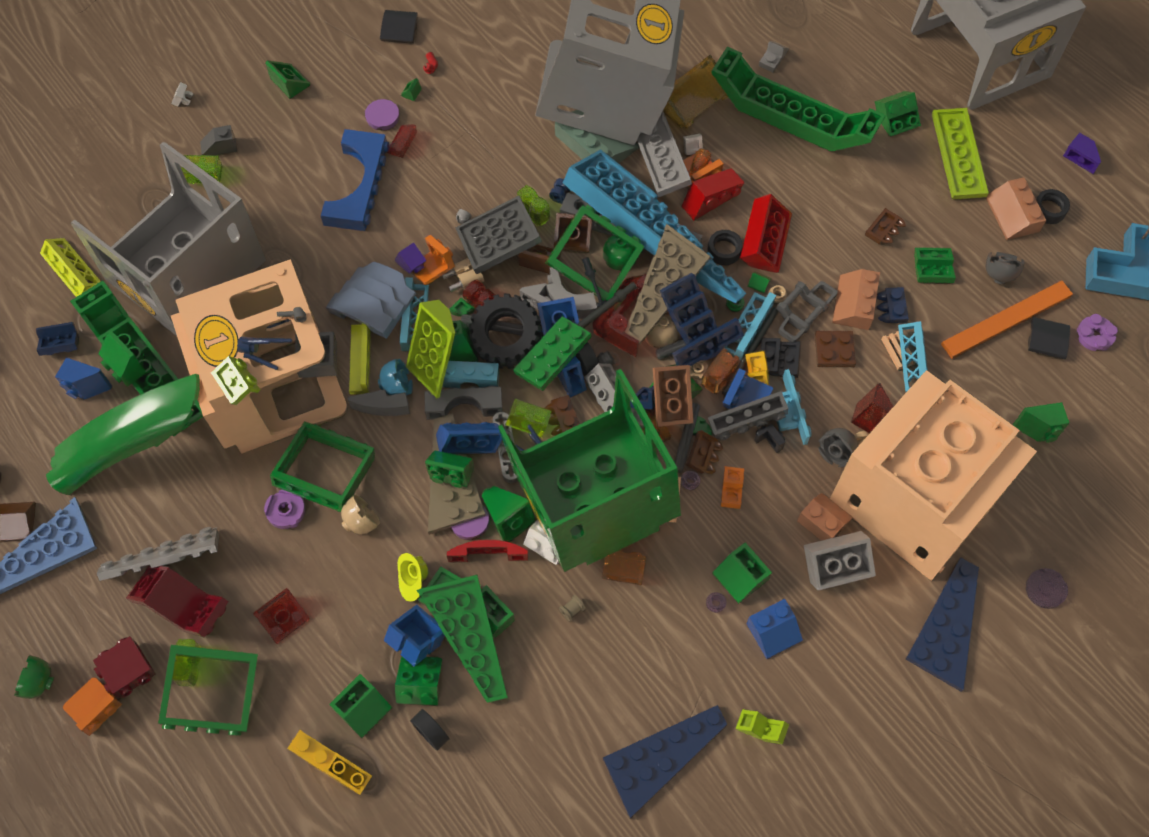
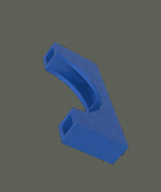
[321,129,389,231]

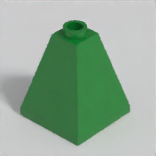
[449,320,479,362]
[482,486,536,542]

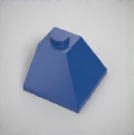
[537,297,579,335]

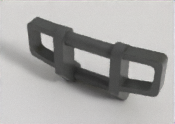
[776,281,837,342]

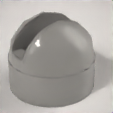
[456,209,472,224]

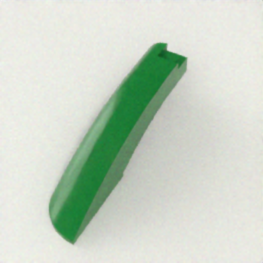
[46,374,200,495]

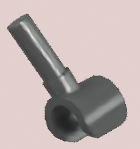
[277,307,306,322]

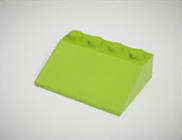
[406,300,455,398]

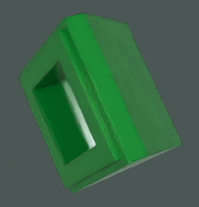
[401,78,422,101]
[747,271,772,293]

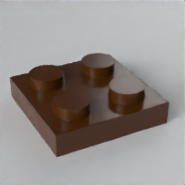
[815,331,856,367]

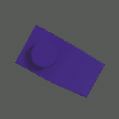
[1063,133,1101,174]
[395,242,427,274]

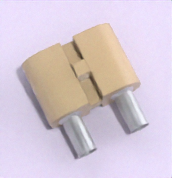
[442,258,484,292]

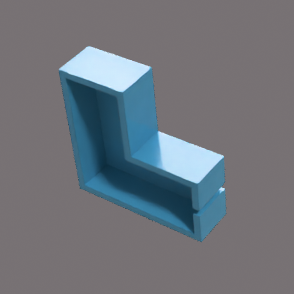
[1085,223,1149,300]

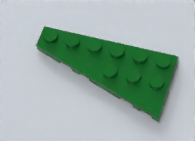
[417,574,508,703]

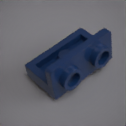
[36,322,79,356]
[630,385,655,410]

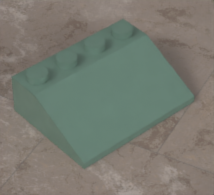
[555,110,639,164]

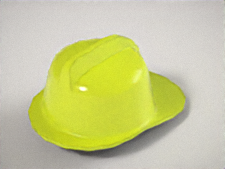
[397,553,428,602]

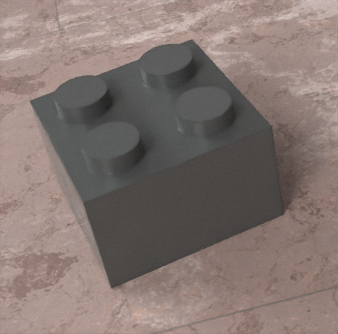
[295,332,337,378]

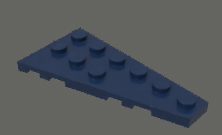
[906,557,979,692]
[603,705,727,819]

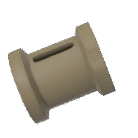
[559,595,586,622]

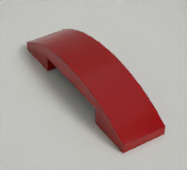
[447,540,528,562]

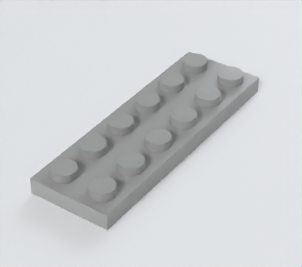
[637,111,692,197]

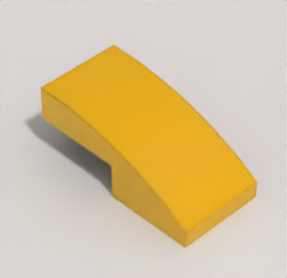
[745,351,770,386]

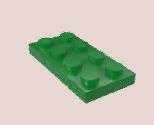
[513,316,592,391]

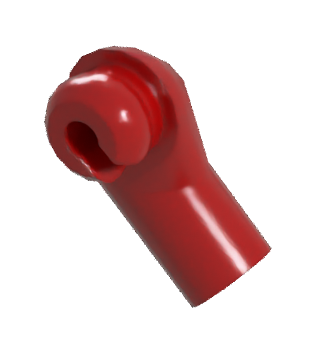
[423,52,438,74]

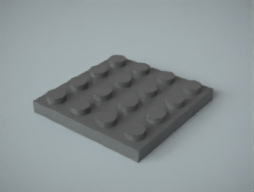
[455,196,542,275]

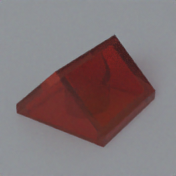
[851,383,893,434]
[253,588,310,644]

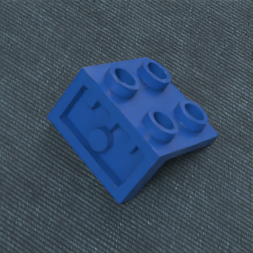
[723,368,773,410]

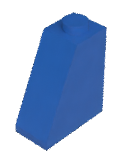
[557,356,587,397]

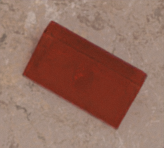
[387,124,417,158]

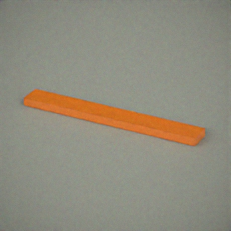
[941,280,1073,359]

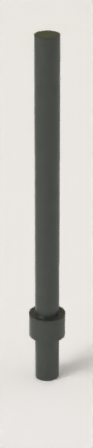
[577,282,637,329]
[721,307,779,396]

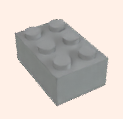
[804,531,876,590]

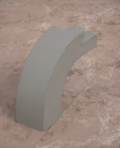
[546,267,597,319]

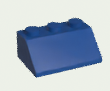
[436,422,502,454]

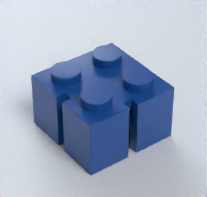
[384,604,445,666]

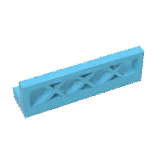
[400,277,429,351]
[722,292,776,360]
[898,321,928,392]

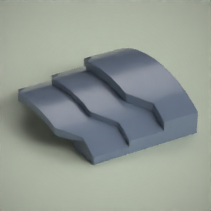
[326,262,416,339]

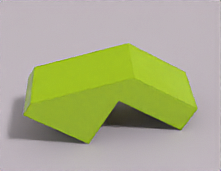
[736,709,789,745]

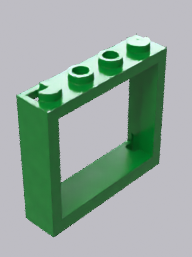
[545,205,644,301]
[270,421,375,512]
[158,645,258,736]

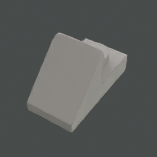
[759,41,789,73]
[519,283,552,310]

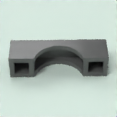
[425,386,503,420]

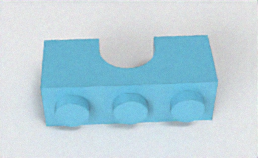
[442,361,499,388]

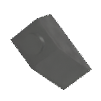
[200,125,237,157]

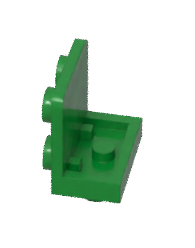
[395,657,442,705]

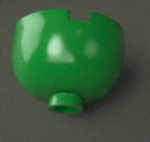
[603,235,638,271]
[14,655,54,699]

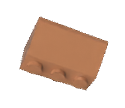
[986,177,1046,240]
[832,269,880,330]
[653,365,693,427]

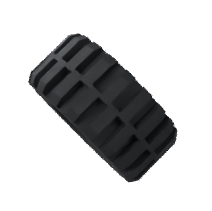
[469,293,543,369]

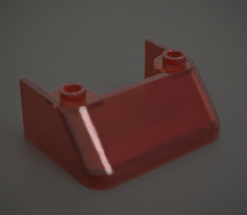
[593,274,647,357]

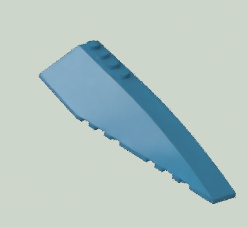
[563,150,746,303]

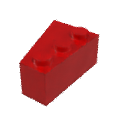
[681,168,745,221]

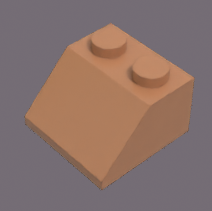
[797,493,853,541]

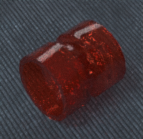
[462,279,496,308]

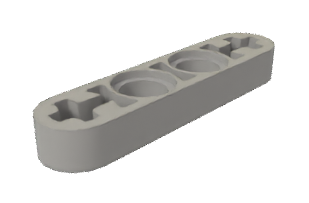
[493,412,518,483]

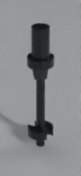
[582,257,607,307]

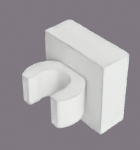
[171,82,193,107]
[683,134,703,155]

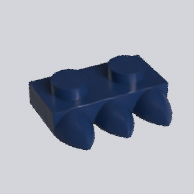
[876,287,909,323]

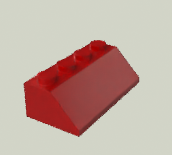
[740,194,792,273]

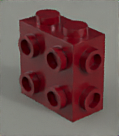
[93,636,156,699]

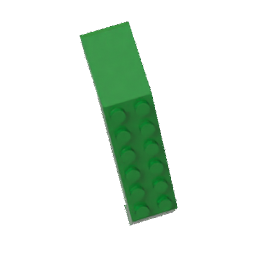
[711,46,886,152]
[70,280,203,437]

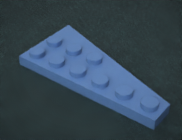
[0,497,97,594]

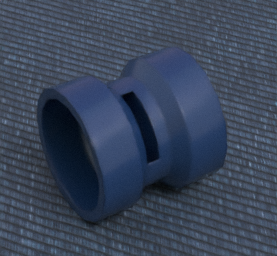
[549,178,570,203]

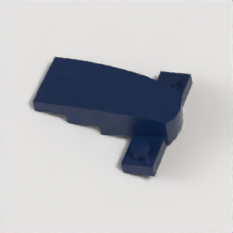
[659,273,744,366]

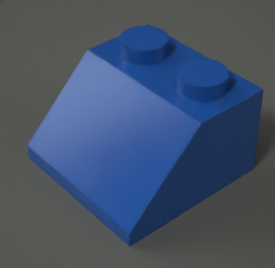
[55,358,112,399]
[746,599,803,659]

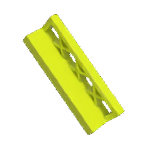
[40,238,101,297]
[349,323,371,395]

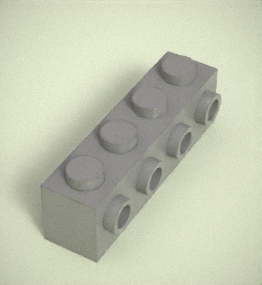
[584,363,644,429]

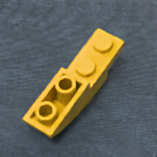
[287,730,372,795]

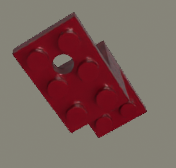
[126,565,229,638]

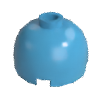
[378,359,413,395]

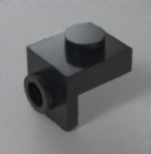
[754,424,785,453]

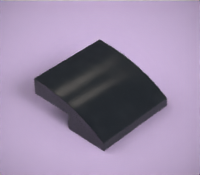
[380,10,418,44]
[1028,317,1070,359]
[761,338,801,378]

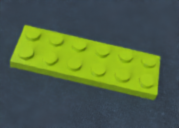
[932,108,989,199]

